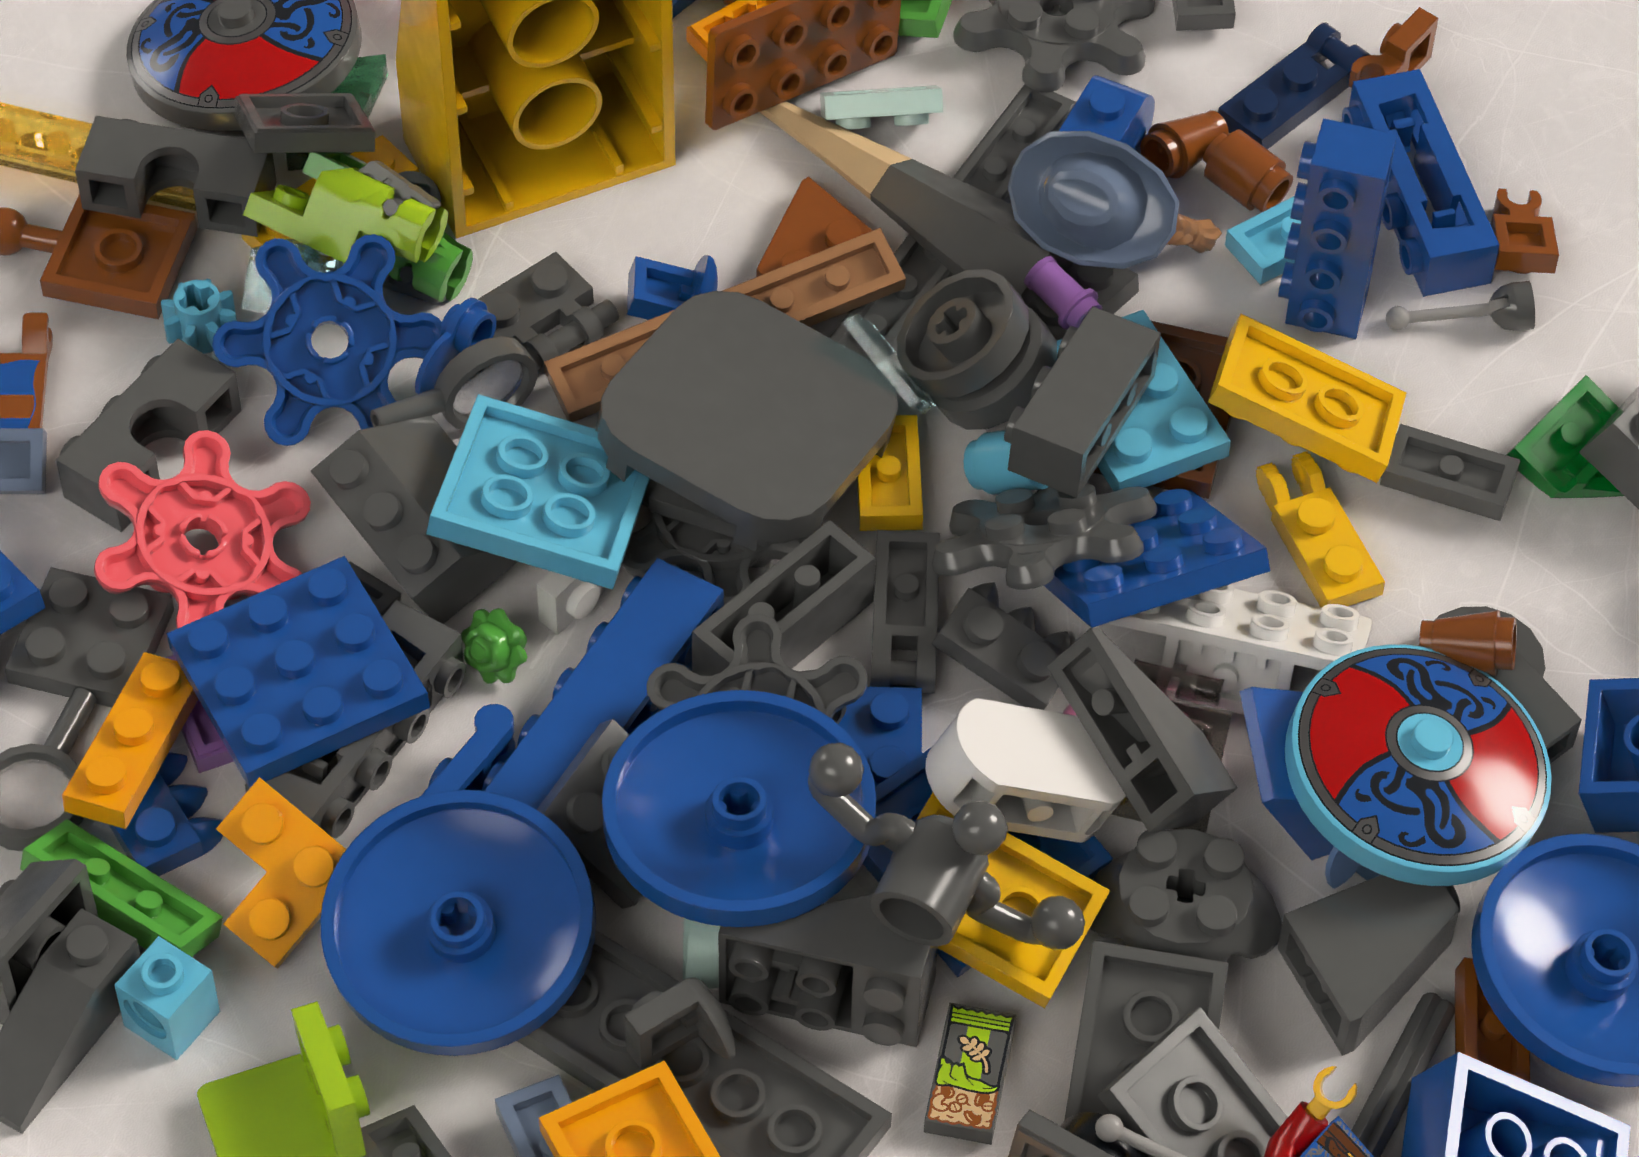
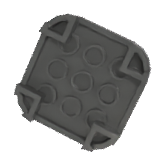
[595,291,898,551]

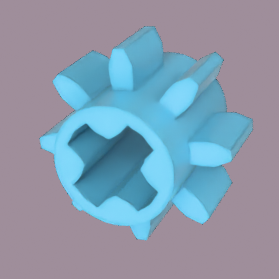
[161,279,237,354]

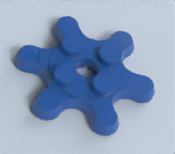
[212,234,442,446]

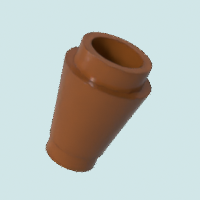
[1140,110,1229,179]
[1419,610,1517,676]

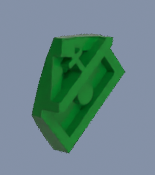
[1506,375,1624,498]

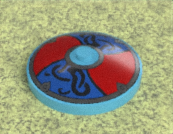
[1285,645,1552,886]

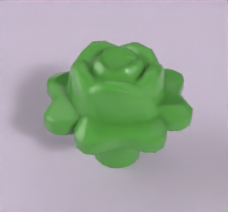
[461,608,527,684]

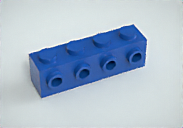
[1278,118,1397,339]

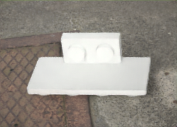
[1107,584,1372,715]

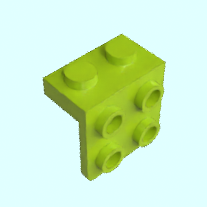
[197,1001,370,1157]

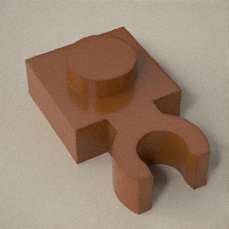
[1490,188,1559,274]

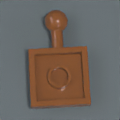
[0,193,198,320]

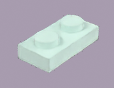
[820,85,943,129]

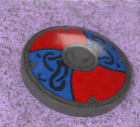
[126,0,362,131]

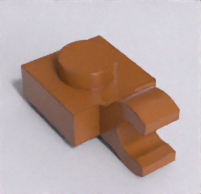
[1348,7,1439,88]

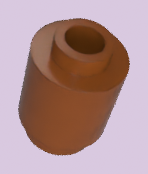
[1203,129,1293,212]

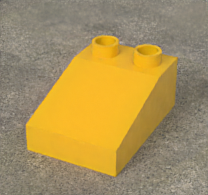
[396,0,676,239]

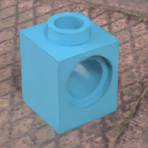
[114,936,220,1060]

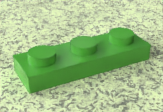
[20,819,223,957]

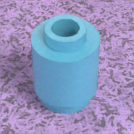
[963,430,1048,495]

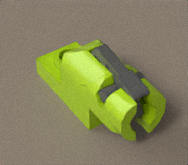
[243,160,448,264]

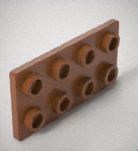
[705,0,901,130]

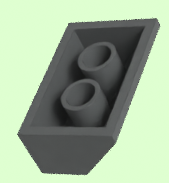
[311,415,517,624]

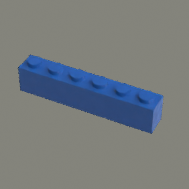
[482,558,724,810]

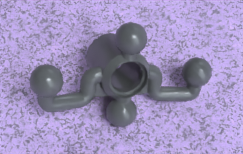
[808,742,1085,950]

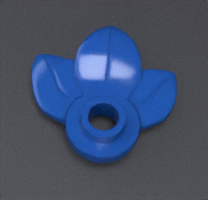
[415,298,496,394]

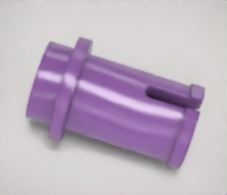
[1024,256,1102,330]

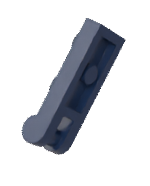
[1218,22,1370,149]

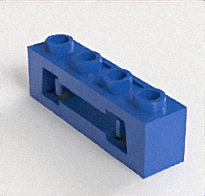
[1342,69,1499,297]

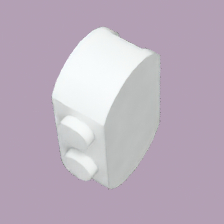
[926,698,1126,843]

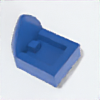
[627,255,718,320]

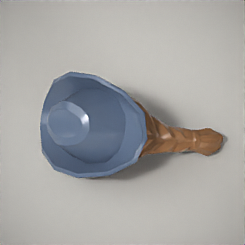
[1008,131,1222,269]

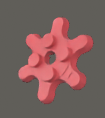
[94,430,311,629]

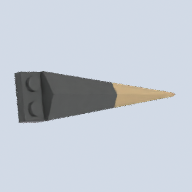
[760,101,1139,341]

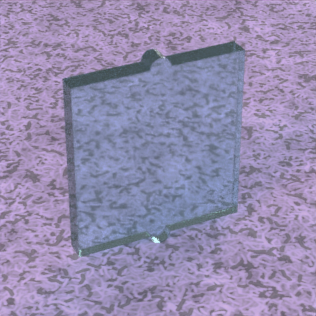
[843,313,936,414]

